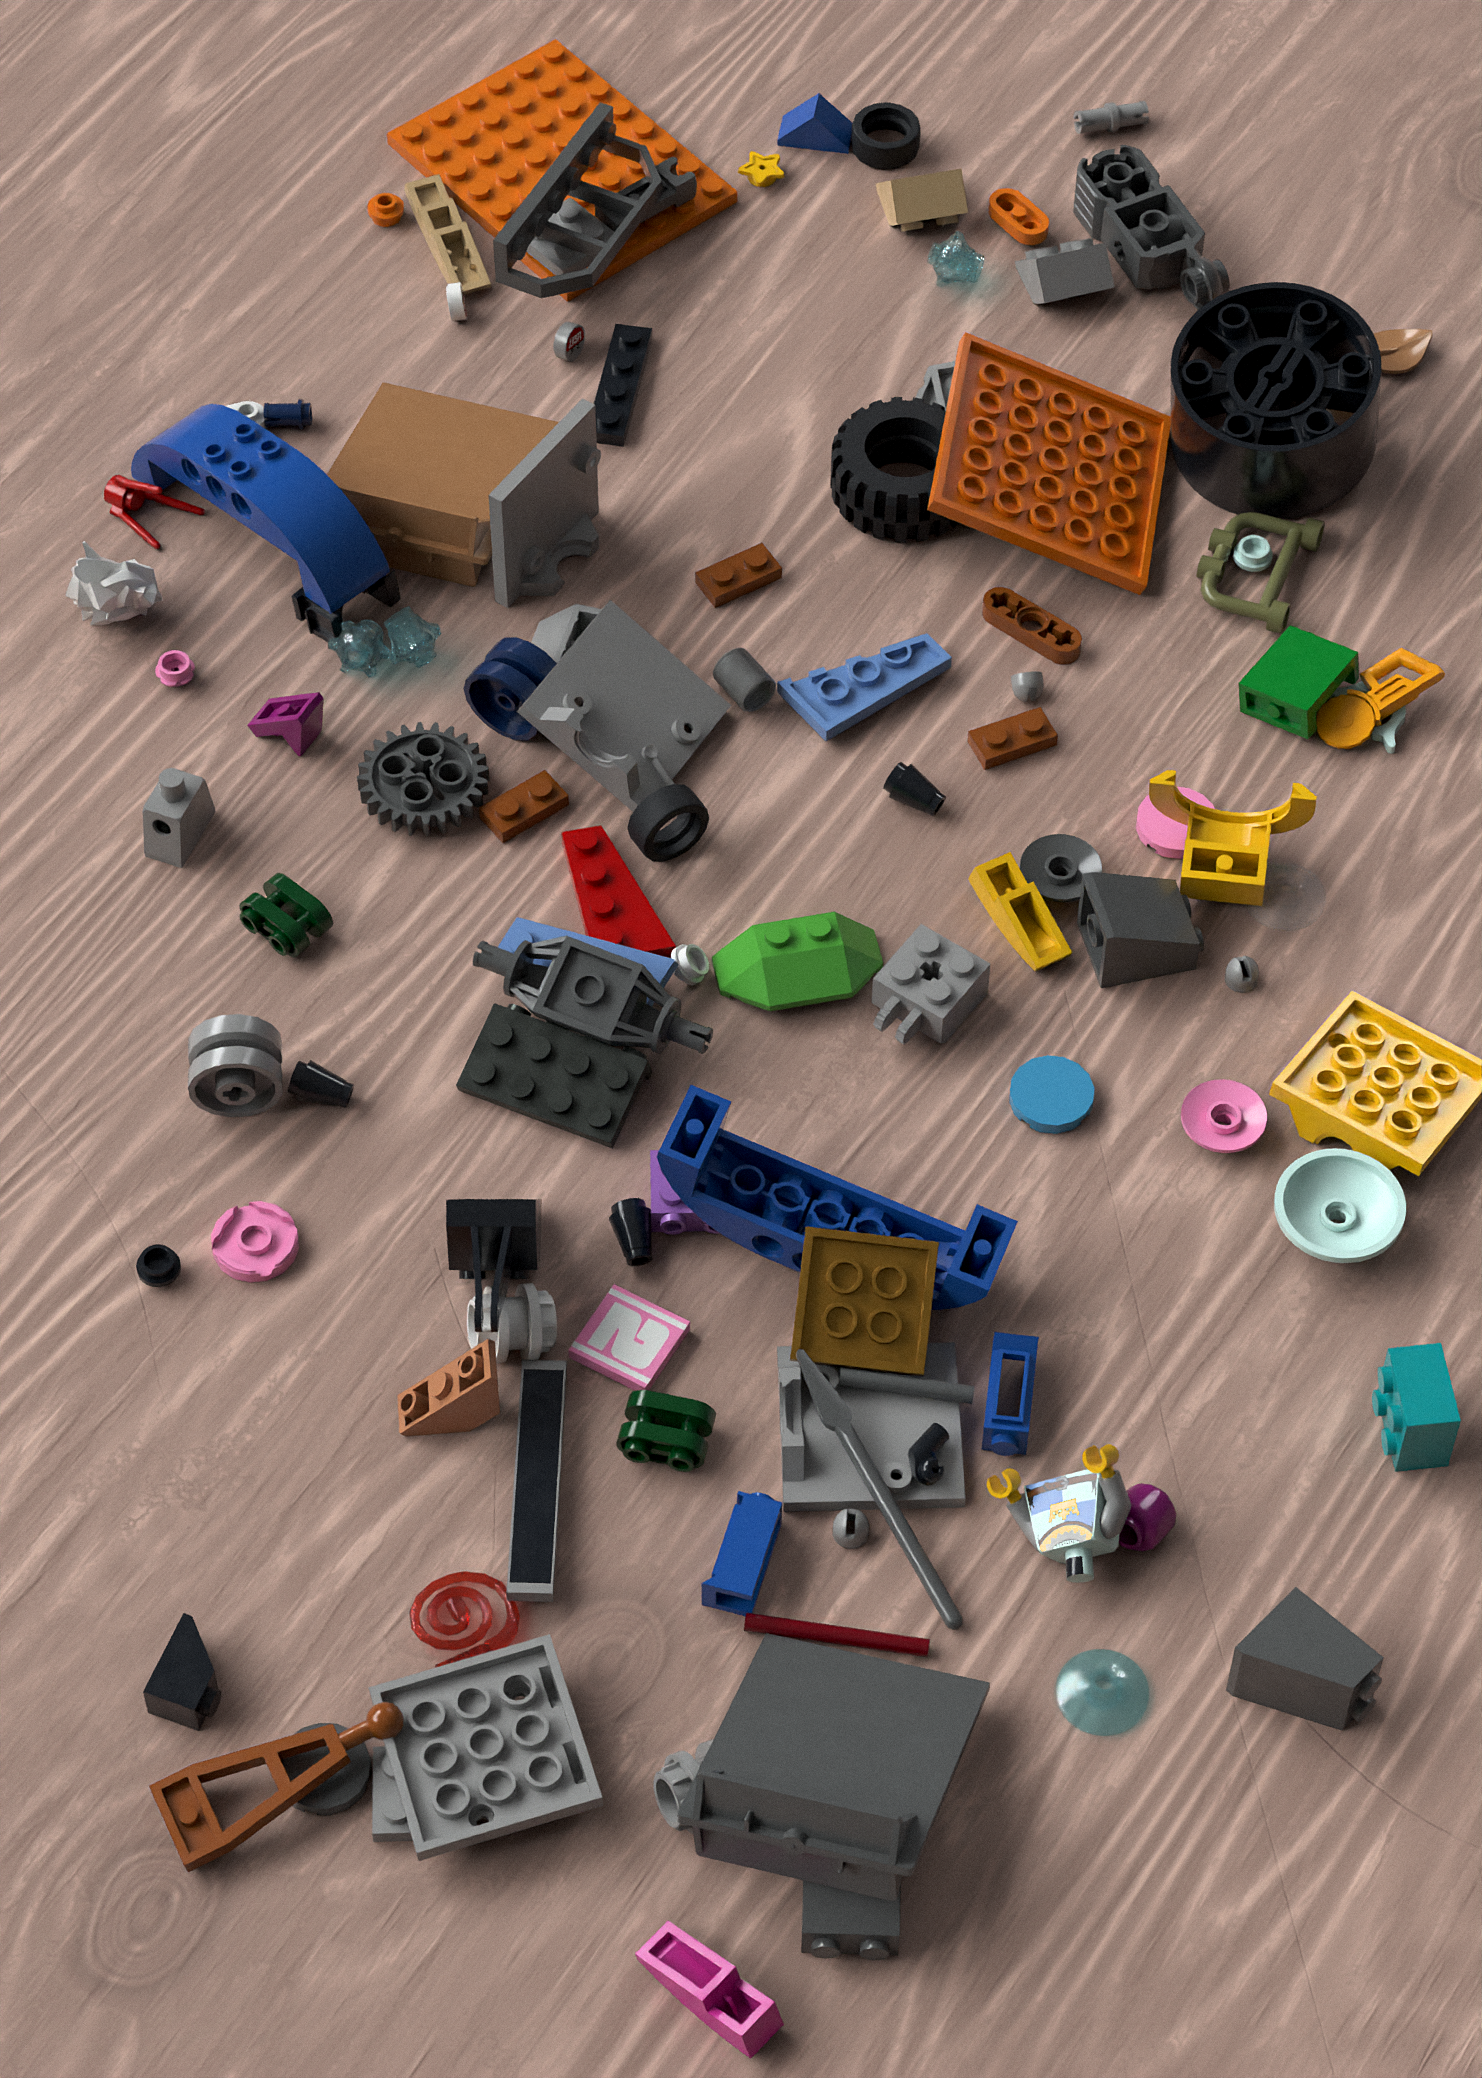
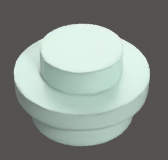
[1233,535,1273,572]

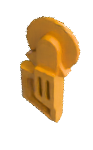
[1316,648,1445,749]

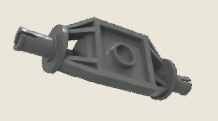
[473,936,713,1054]

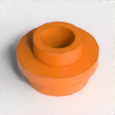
[367,193,404,227]

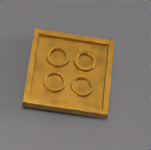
[790,1227,939,1377]

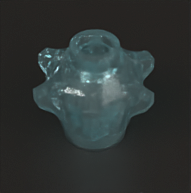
[927,231,985,287]
[383,606,442,668]
[328,620,390,678]

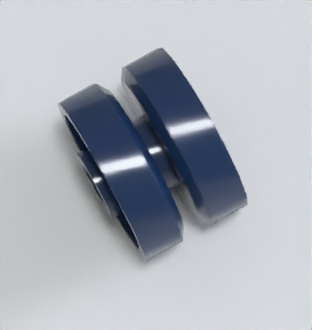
[463,637,557,740]

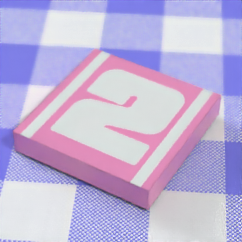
[568,1284,690,1391]

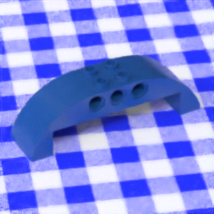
[131,404,390,614]
[657,1085,1018,1310]

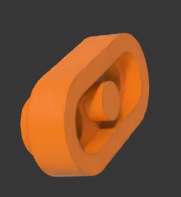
[988,188,1049,245]

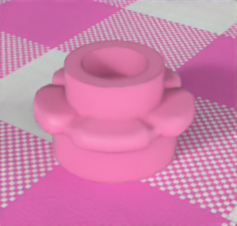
[155,650,195,687]

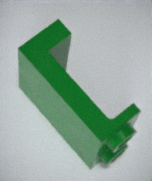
[1238,625,1359,739]

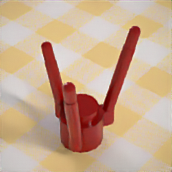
[104,475,205,549]

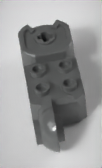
[1073,145,1230,310]

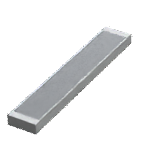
[506,1360,567,1602]

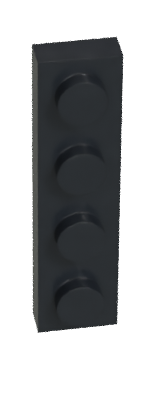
[594,324,652,447]

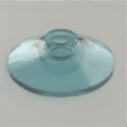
[1055,1649,1149,1736]

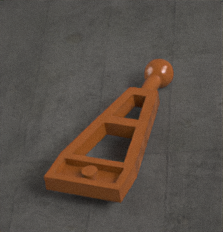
[149,1702,404,1872]

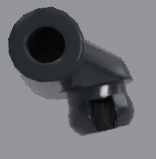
[908,1423,950,1486]

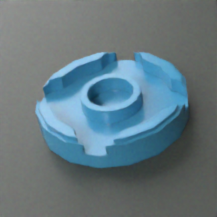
[1009,1055,1095,1134]

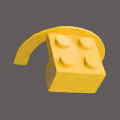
[1149,770,1317,906]

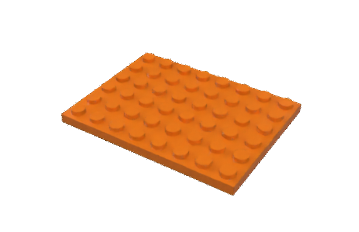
[387,39,737,302]

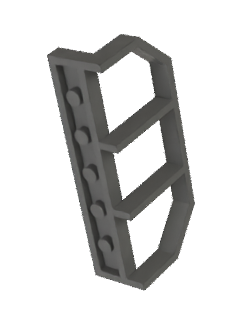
[493,102,662,299]

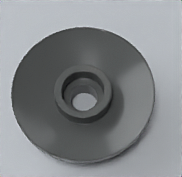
[1020,834,1102,902]

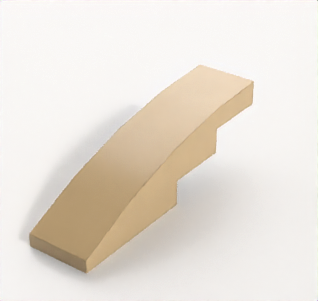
[404,174,491,295]

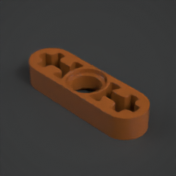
[982,587,1082,665]

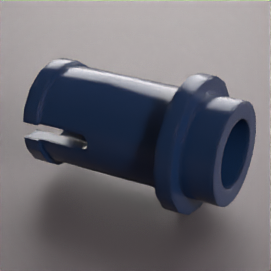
[264,399,312,430]

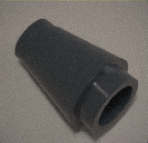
[883,762,946,816]
[288,1060,354,1108]
[609,1198,653,1266]

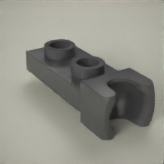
[595,157,697,232]

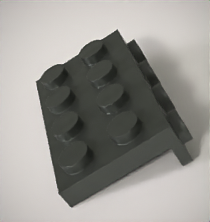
[456,1003,653,1149]

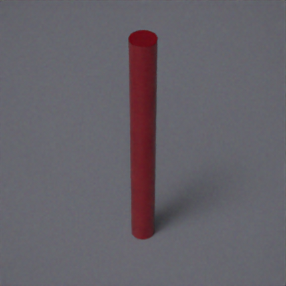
[744,1613,930,1658]

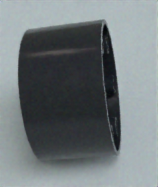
[1170,282,1381,519]

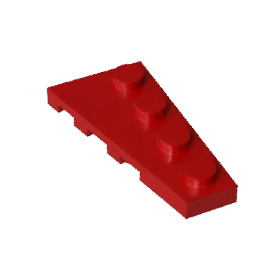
[561,825,676,958]

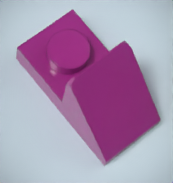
[247,692,324,756]

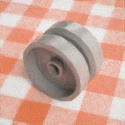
[188,1014,283,1117]

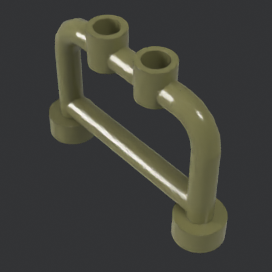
[1196,512,1325,634]

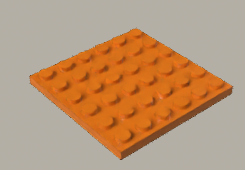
[927,332,1171,595]

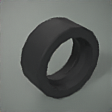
[851,102,921,170]
[627,784,709,862]

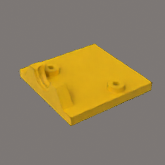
[1269,991,1482,1176]

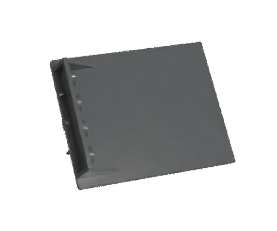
[677,1633,990,1901]

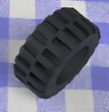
[830,397,959,543]

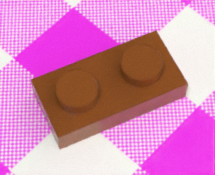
[695,543,782,608]
[967,707,1058,770]
[479,770,569,843]

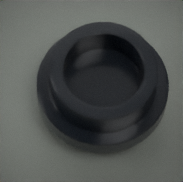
[136,1244,181,1287]

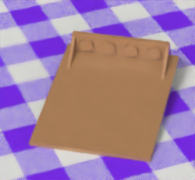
[327,382,559,587]

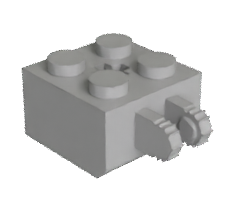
[872,924,990,1045]

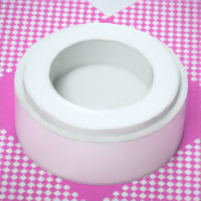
[446,282,467,321]

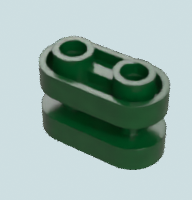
[239,873,334,958]
[616,1390,716,1472]

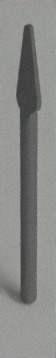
[796,1349,963,1630]

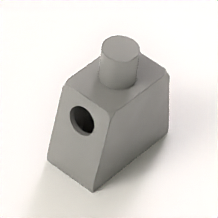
[142,768,216,868]

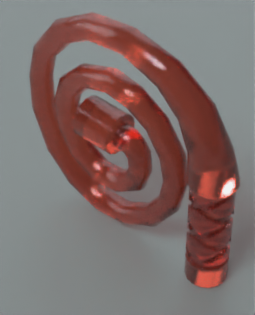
[409,1571,520,1668]

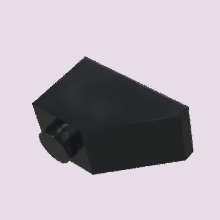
[143,1613,221,1731]

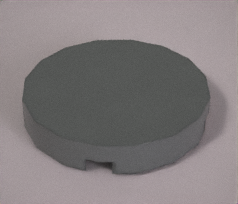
[281,1723,372,1816]

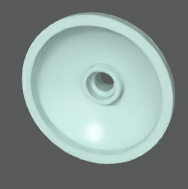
[1274,1148,1406,1263]

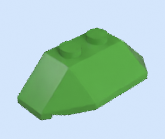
[712,911,883,1011]

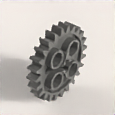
[357,722,490,836]

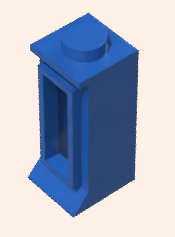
[981,1332,1039,1456]
[701,1491,782,1617]

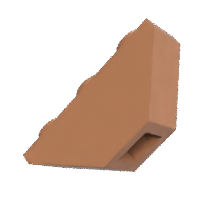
[398,1339,500,1437]

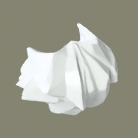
[65,541,163,626]

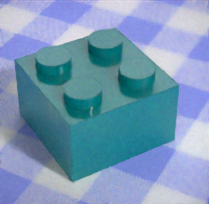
[1372,1343,1461,1472]

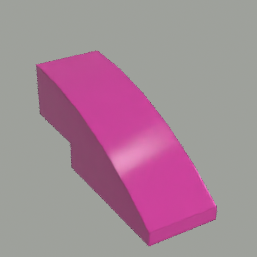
[635,1921,784,2059]

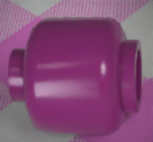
[1119,1483,1176,1552]

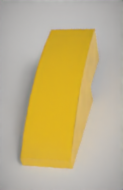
[968,852,1072,971]

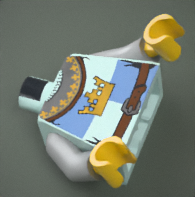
[986,1444,1131,1583]

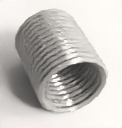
[713,648,776,712]

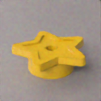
[738,151,785,187]

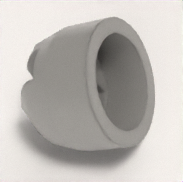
[1011,672,1044,702]
[1225,956,1259,993]
[833,1509,869,1549]

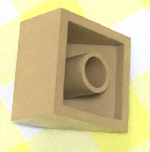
[876,169,968,231]

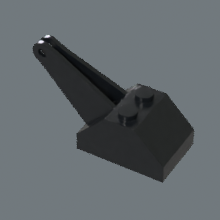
[446,1199,542,1332]

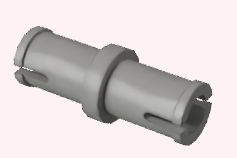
[1074,101,1149,134]

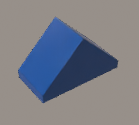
[777,93,852,154]

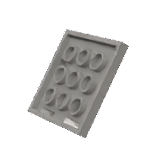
[488,398,601,608]
[517,600,731,812]
[777,1342,965,1512]
[368,1634,604,1861]

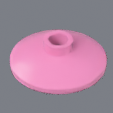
[1181,1079,1267,1153]

